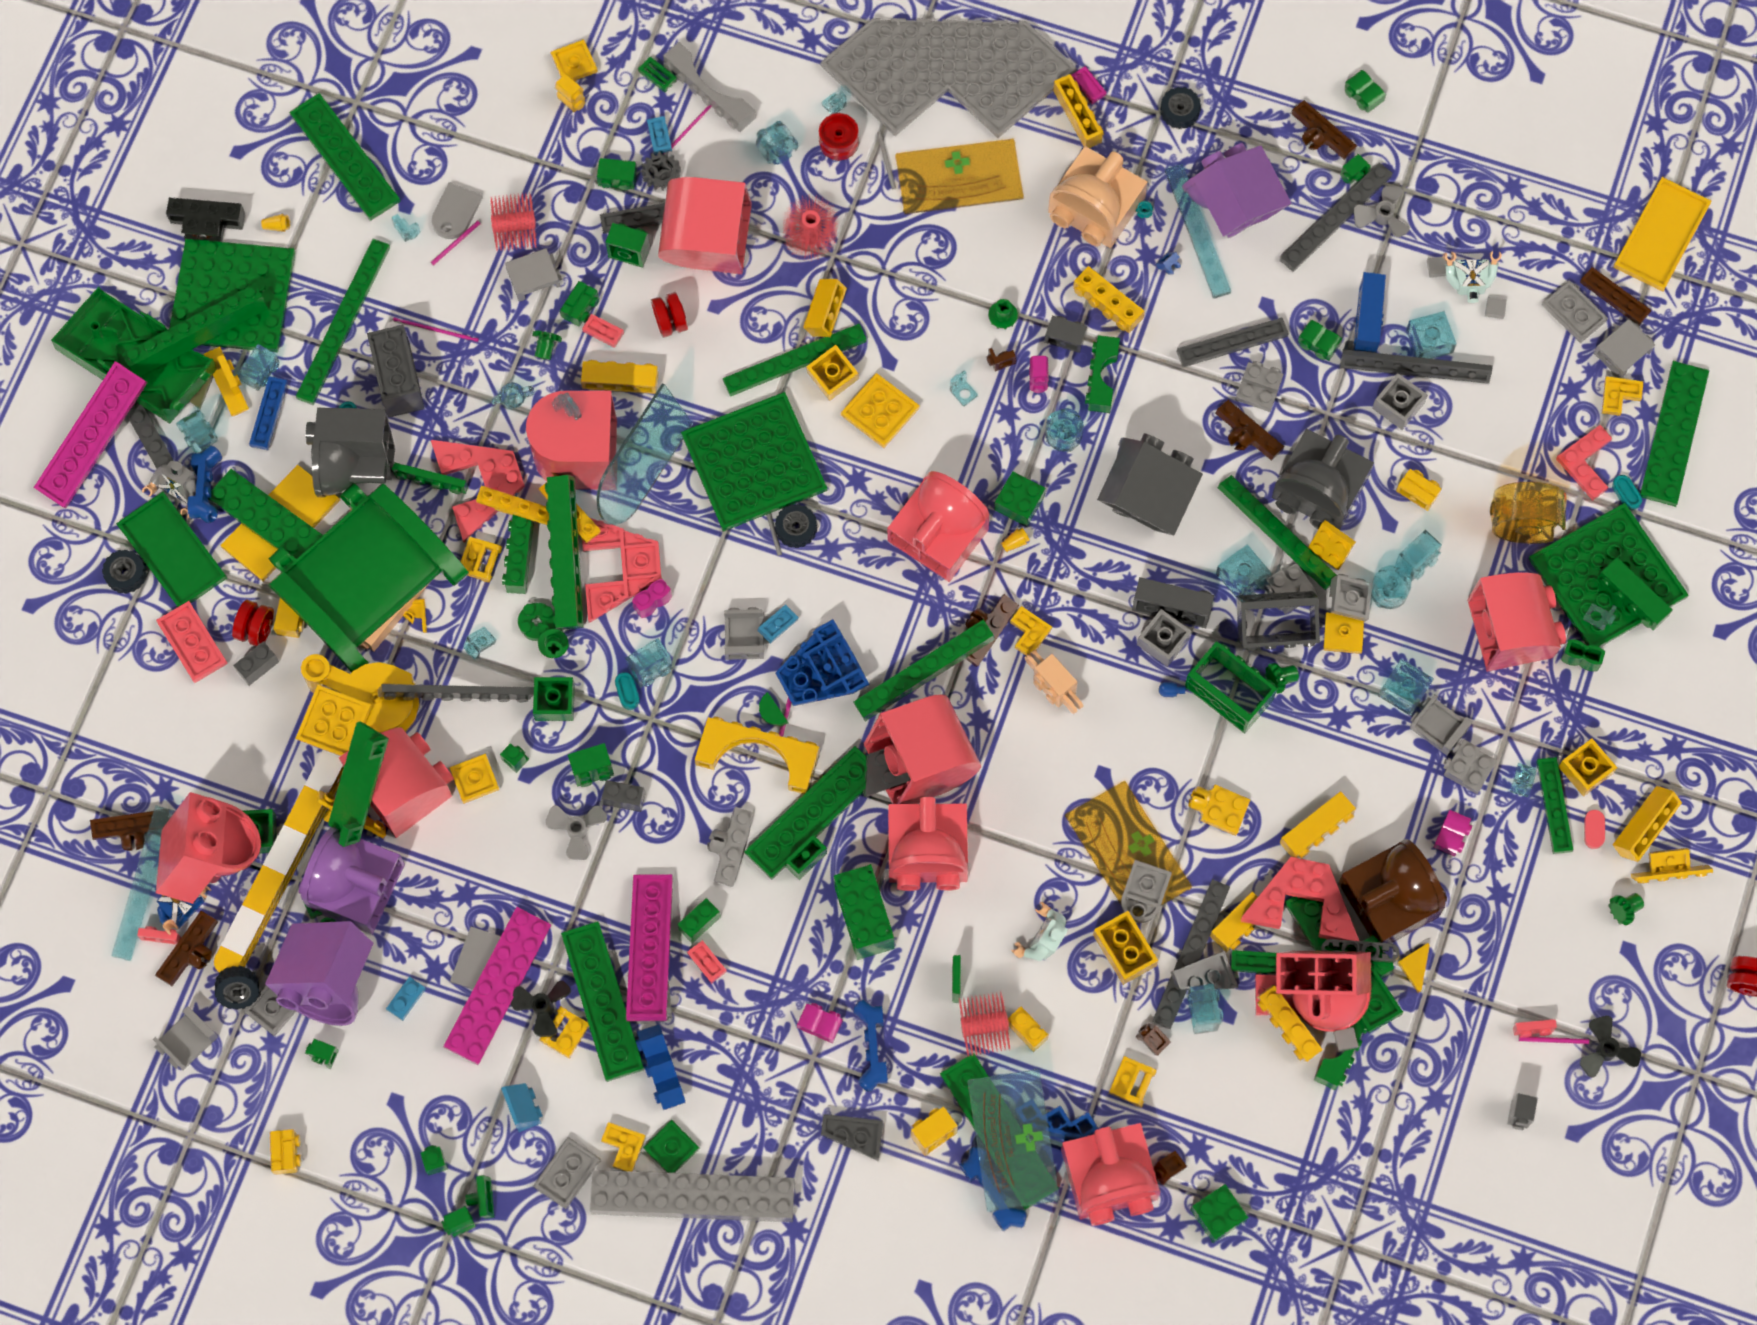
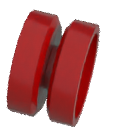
[819,113,859,161]
[651,292,688,338]
[232,600,274,647]
[1727,956,1757,997]

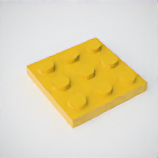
[841,373,920,448]
[295,685,372,756]

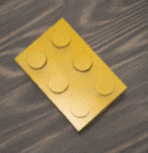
[1093,911,1158,985]

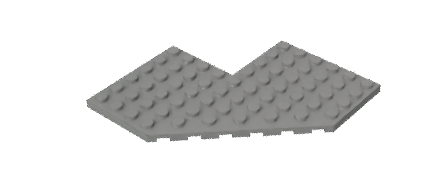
[821,18,1076,138]

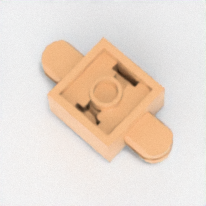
[1024,650,1083,714]

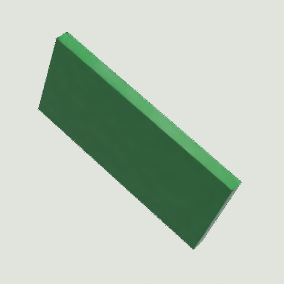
[116,492,227,607]

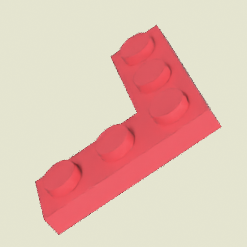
[1556,425,1612,501]

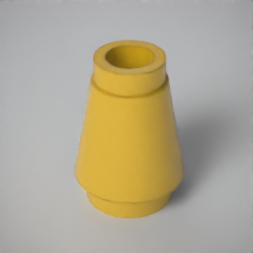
[261,214,290,232]
[1001,528,1030,553]

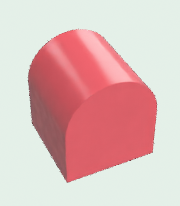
[658,177,752,274]
[526,391,617,490]
[864,694,981,804]

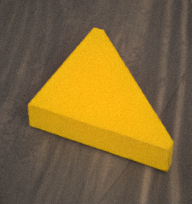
[403,599,427,633]
[1397,943,1430,993]

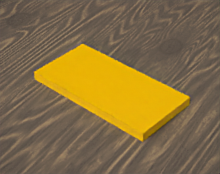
[1613,177,1712,292]
[220,464,340,582]

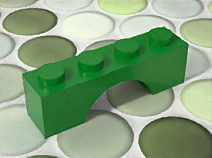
[1085,335,1120,413]
[1314,1020,1367,1090]

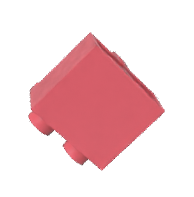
[887,471,989,582]
[156,792,261,904]
[888,797,968,891]
[1276,951,1371,1032]
[1061,1123,1160,1226]

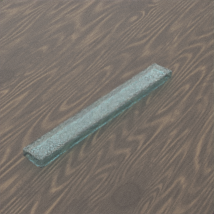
[1165,164,1231,299]
[111,806,175,961]

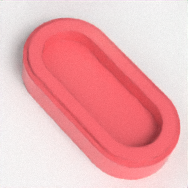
[1584,810,1605,849]

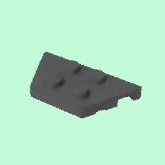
[864,749,911,797]

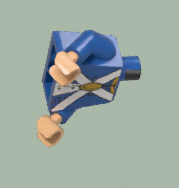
[155,886,212,935]

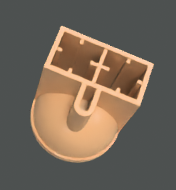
[1048,146,1148,248]

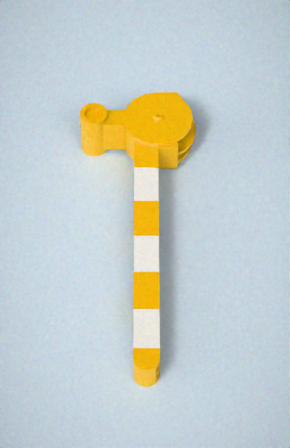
[214,654,420,973]

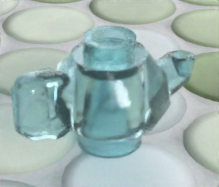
[491,382,535,409]

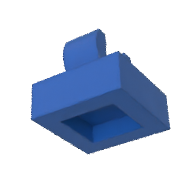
[1155,252,1181,275]

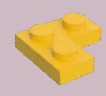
[1602,376,1643,416]
[1010,606,1052,657]
[601,1122,646,1172]

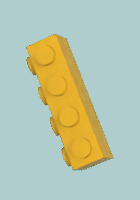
[1053,74,1104,148]
[1073,266,1145,333]
[581,360,659,394]
[1613,786,1682,862]
[1280,791,1356,859]
[1257,985,1323,1062]

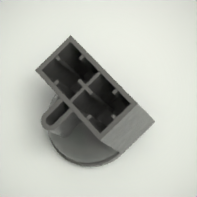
[305,407,395,498]
[1272,428,1374,530]
[1097,433,1203,536]

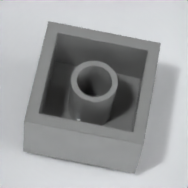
[1372,373,1428,430]
[1137,609,1192,667]

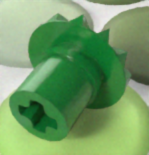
[988,299,1018,330]
[532,330,562,360]
[538,628,568,658]
[1265,663,1299,694]
[1608,893,1644,926]

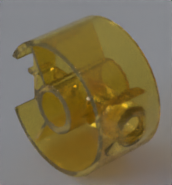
[1490,482,1567,544]

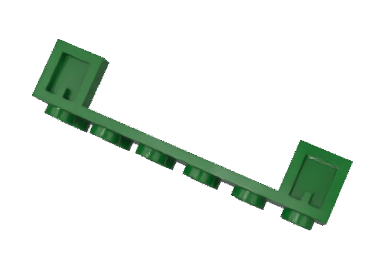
[328,721,389,847]

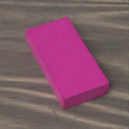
[1071,66,1107,104]

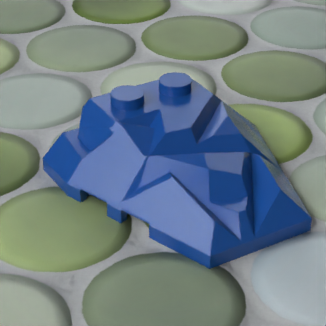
[775,619,870,706]

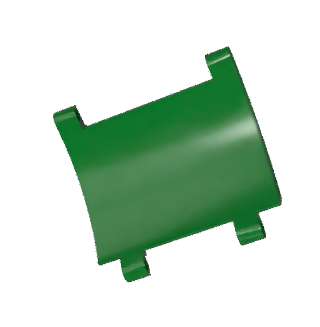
[267,483,469,673]

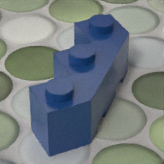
[635,1024,686,1110]
[1015,1099,1099,1141]

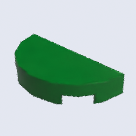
[759,692,788,726]

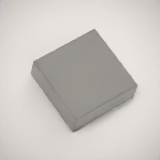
[1427,257,1447,277]
[1485,297,1506,319]
[1333,1027,1358,1052]

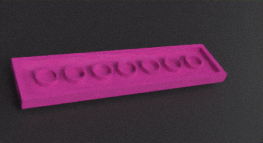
[33,361,148,508]
[626,874,673,1021]
[443,907,551,1065]

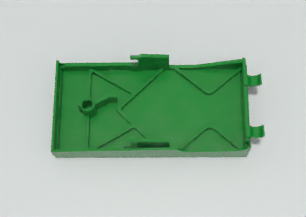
[51,286,217,424]

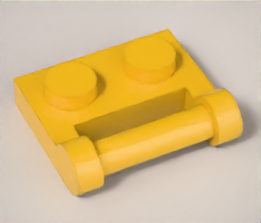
[461,537,502,583]
[539,1006,589,1059]
[1109,1056,1157,1108]

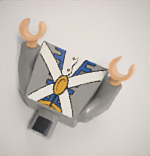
[142,461,197,519]

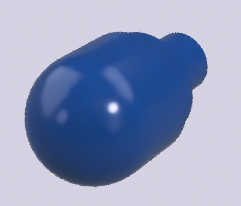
[1158,682,1186,698]

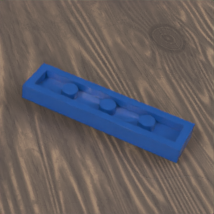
[249,376,288,450]

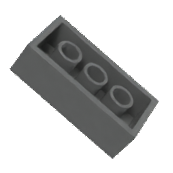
[1132,577,1214,629]

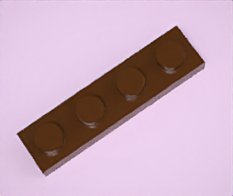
[1580,267,1652,326]

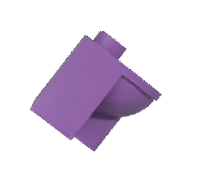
[1182,143,1292,238]
[299,827,405,935]
[265,921,374,1026]

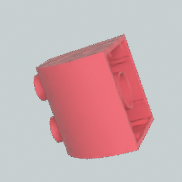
[1467,572,1566,672]
[339,727,454,838]

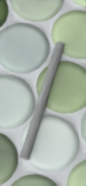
[877,131,896,190]
[767,513,782,556]

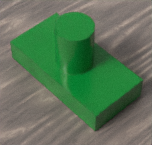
[465,1175,495,1219]

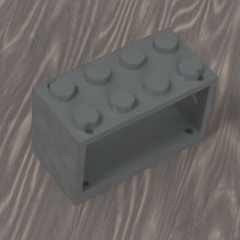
[367,324,425,418]
[1236,591,1320,650]

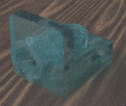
[822,91,847,114]
[391,214,420,242]
[552,392,582,420]
[463,627,497,660]
[1510,763,1537,797]

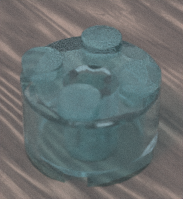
[756,121,798,165]
[1045,408,1084,452]
[176,409,219,453]
[1371,565,1411,609]

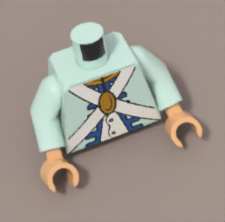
[1443,250,1502,303]
[1011,902,1068,961]

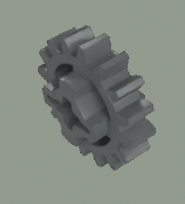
[641,151,681,191]

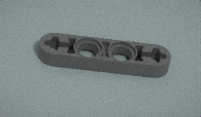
[1322,939,1400,963]

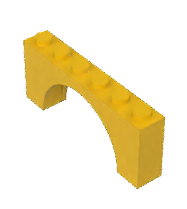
[695,716,820,794]

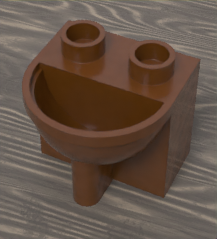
[1338,839,1447,943]

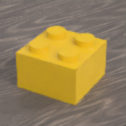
[806,345,859,401]
[1559,738,1617,797]
[911,1106,958,1156]

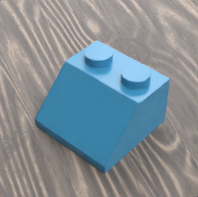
[501,1083,543,1132]

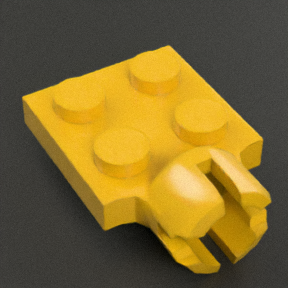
[1188,784,1250,836]

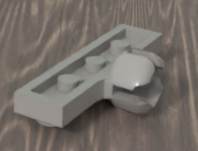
[707,807,754,887]

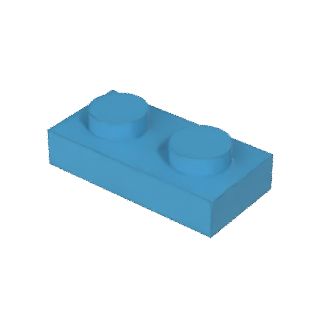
[647,116,672,155]
[757,604,799,644]
[386,977,426,1021]

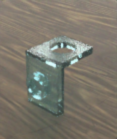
[950,370,978,406]
[1583,603,1617,630]

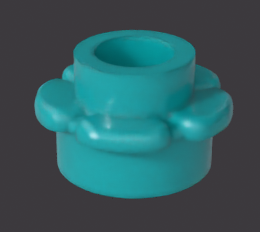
[1135,201,1154,218]

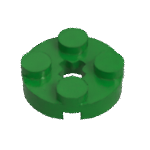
[518,603,556,641]

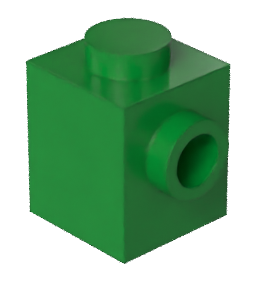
[420,1145,448,1176]

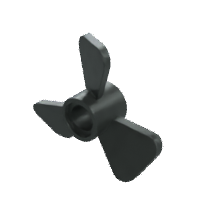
[511,980,571,1037]
[1580,1015,1641,1078]

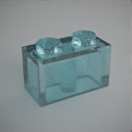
[237,344,279,391]

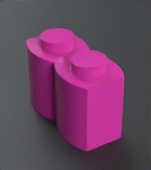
[1029,356,1049,393]
[632,579,672,618]
[1433,810,1473,857]
[797,1003,843,1043]

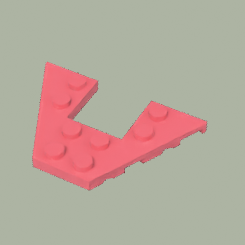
[431,440,525,543]
[582,517,662,623]
[1241,857,1359,941]

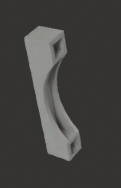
[663,42,756,132]

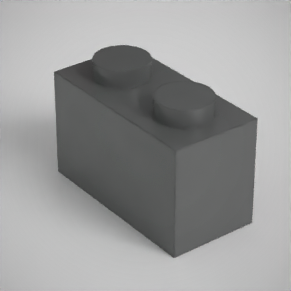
[1045,316,1088,353]
[233,641,279,686]
[602,780,645,812]
[1507,1093,1538,1130]

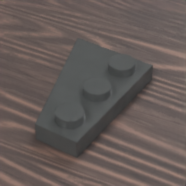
[1171,951,1238,991]
[821,1114,883,1161]

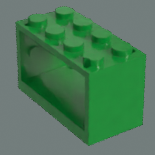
[1185,641,1277,734]
[833,864,895,960]

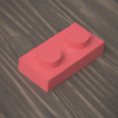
[582,314,624,348]
[137,926,181,945]
[687,940,727,984]
[1513,1019,1557,1038]

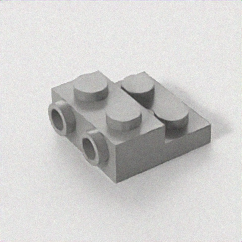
[1235,361,1284,412]
[1264,563,1318,615]
[1329,574,1372,621]
[1443,739,1497,795]

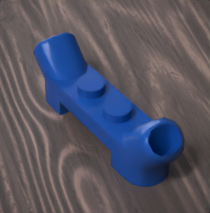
[187,446,222,523]
[853,1000,888,1092]
[959,1147,1027,1232]

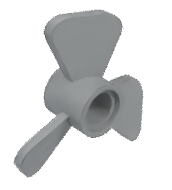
[1354,186,1409,237]
[546,805,607,860]

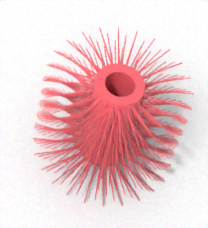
[491,193,536,251]
[783,196,838,261]
[959,991,1010,1057]

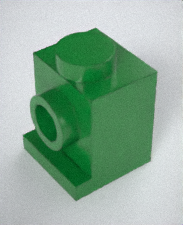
[1340,154,1371,185]
[500,743,529,773]
[305,1039,339,1069]

